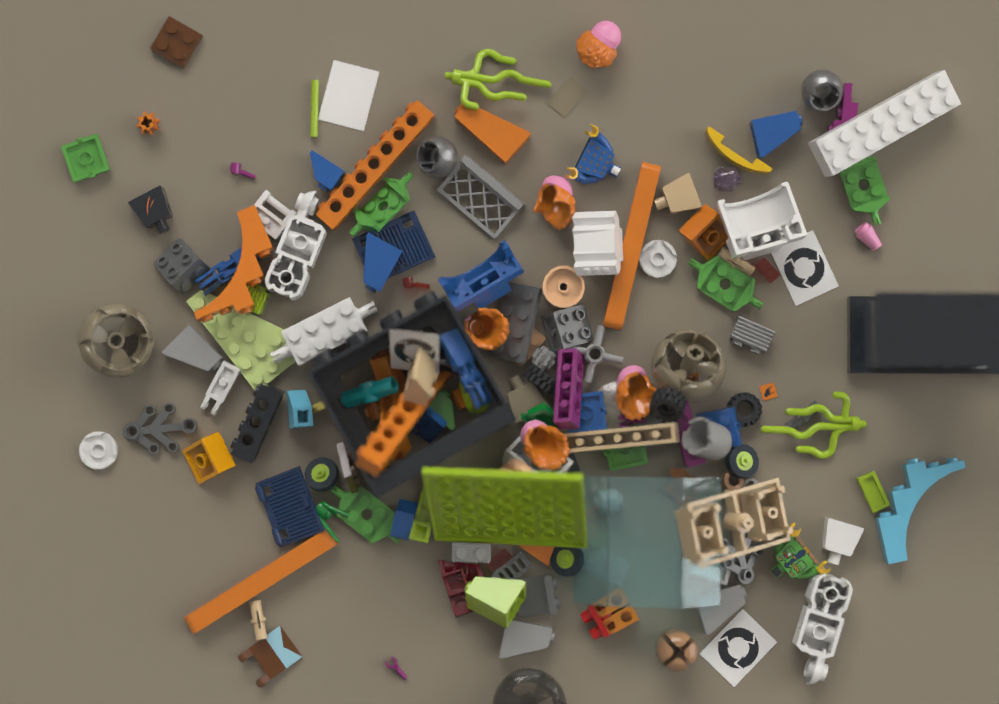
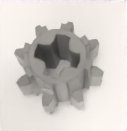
[532,345,556,371]

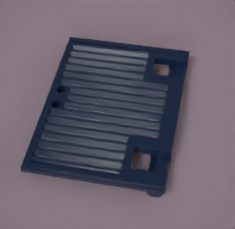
[351,210,435,279]
[255,466,325,548]

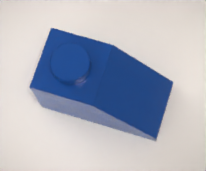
[310,150,345,192]

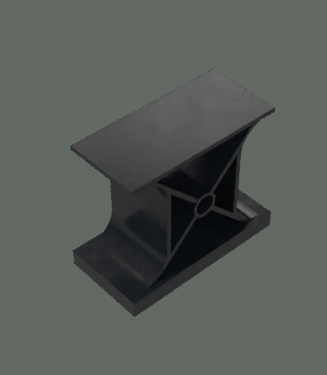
[847,292,999,374]

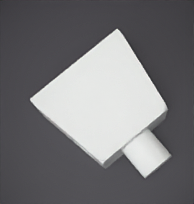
[822,517,864,565]

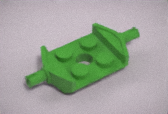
[839,156,890,226]
[349,171,414,238]
[687,256,764,312]
[331,485,401,544]

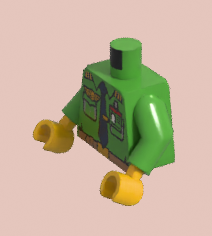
[770,522,831,580]

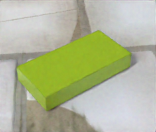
[856,470,891,513]

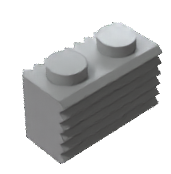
[729,316,775,355]
[452,542,491,563]

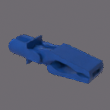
[195,247,272,296]
[439,328,494,410]

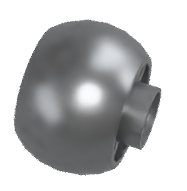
[801,69,843,112]
[416,136,458,178]

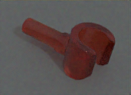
[403,277,430,289]

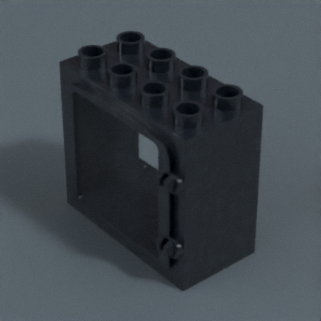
[307,291,516,498]

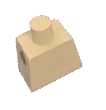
[653,173,702,215]

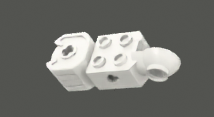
[264,191,327,301]
[792,573,853,684]

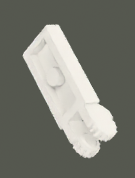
[200,360,241,416]

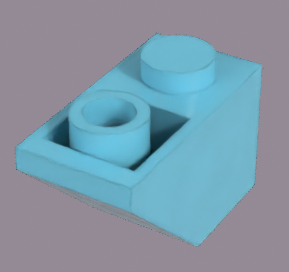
[286,390,313,429]

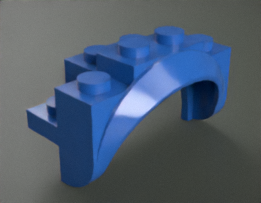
[438,240,524,312]

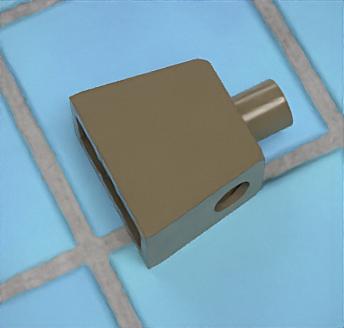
[507,375,549,423]

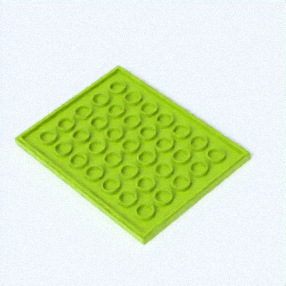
[422,467,588,548]

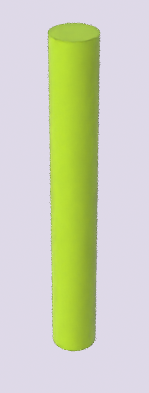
[310,80,319,138]

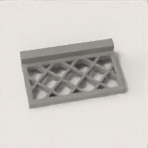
[437,155,525,239]

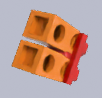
[580,586,639,640]

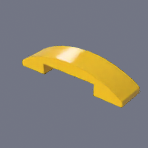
[705,126,773,174]

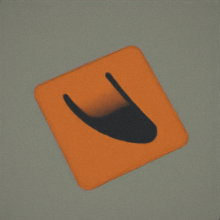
[759,383,778,401]

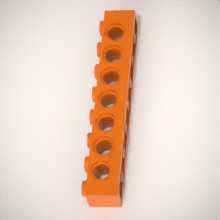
[316,100,435,231]
[356,369,453,477]

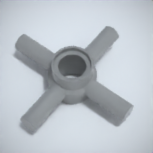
[566,325,624,383]

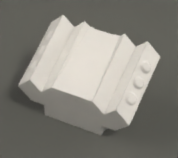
[572,211,623,276]

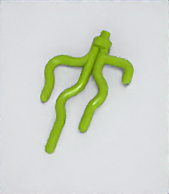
[445,49,552,110]
[760,391,866,459]

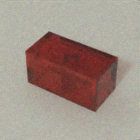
[755,257,780,283]
[487,548,513,572]

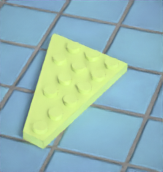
[186,290,296,390]

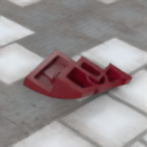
[437,559,483,618]

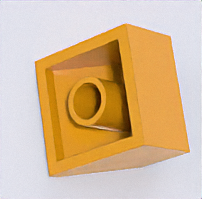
[182,431,236,485]

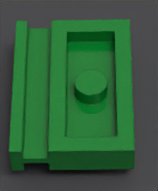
[521,402,560,430]

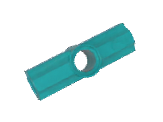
[340,376,399,408]

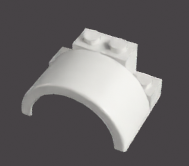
[716,182,807,260]

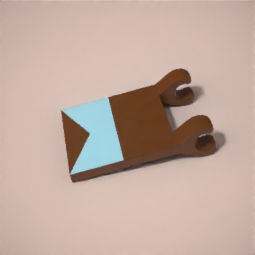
[238,626,302,687]

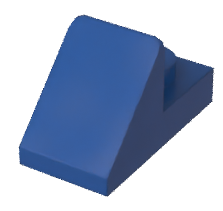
[390,499,418,541]

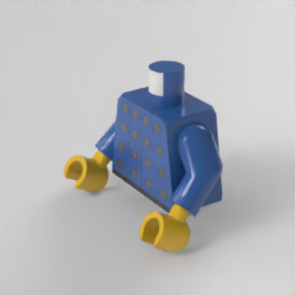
[564,124,621,184]

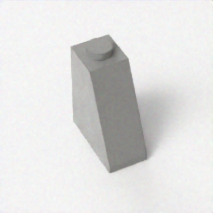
[162,325,224,372]
[694,583,747,635]
[499,619,555,658]

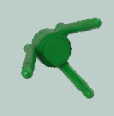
[316,501,349,543]

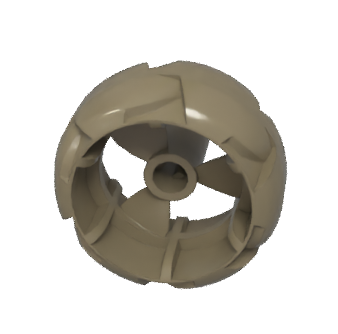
[78,303,154,378]
[651,329,726,403]

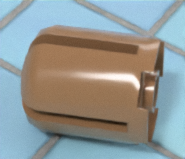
[656,628,698,671]

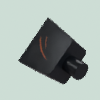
[128,185,173,235]

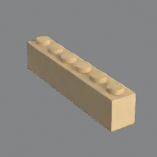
[564,423,680,453]

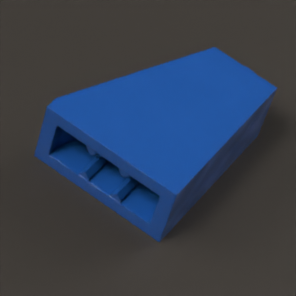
[749,110,803,160]
[363,233,403,293]

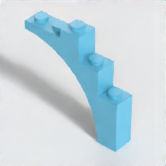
[875,457,966,564]

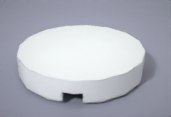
[639,240,677,278]
[79,432,118,469]

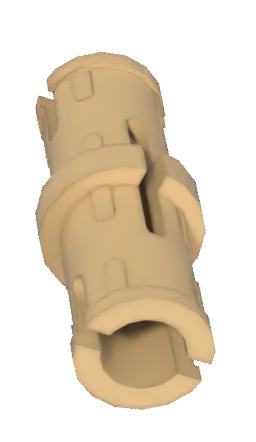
[718,246,756,277]
[249,600,268,641]

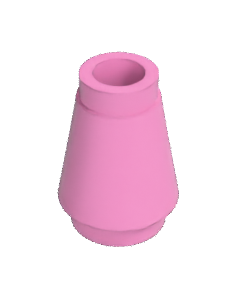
[855,222,882,251]

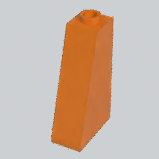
[454,104,531,165]

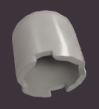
[682,417,732,460]

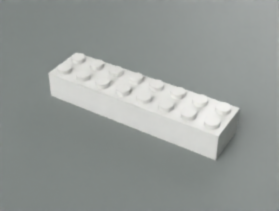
[808,70,961,177]

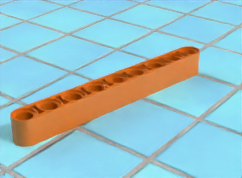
[603,162,661,331]
[183,529,338,634]

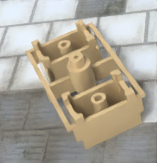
[675,478,793,568]

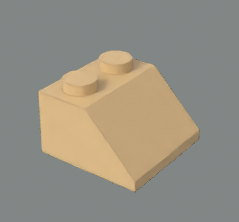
[403,347,438,406]

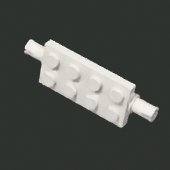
[270,297,378,367]

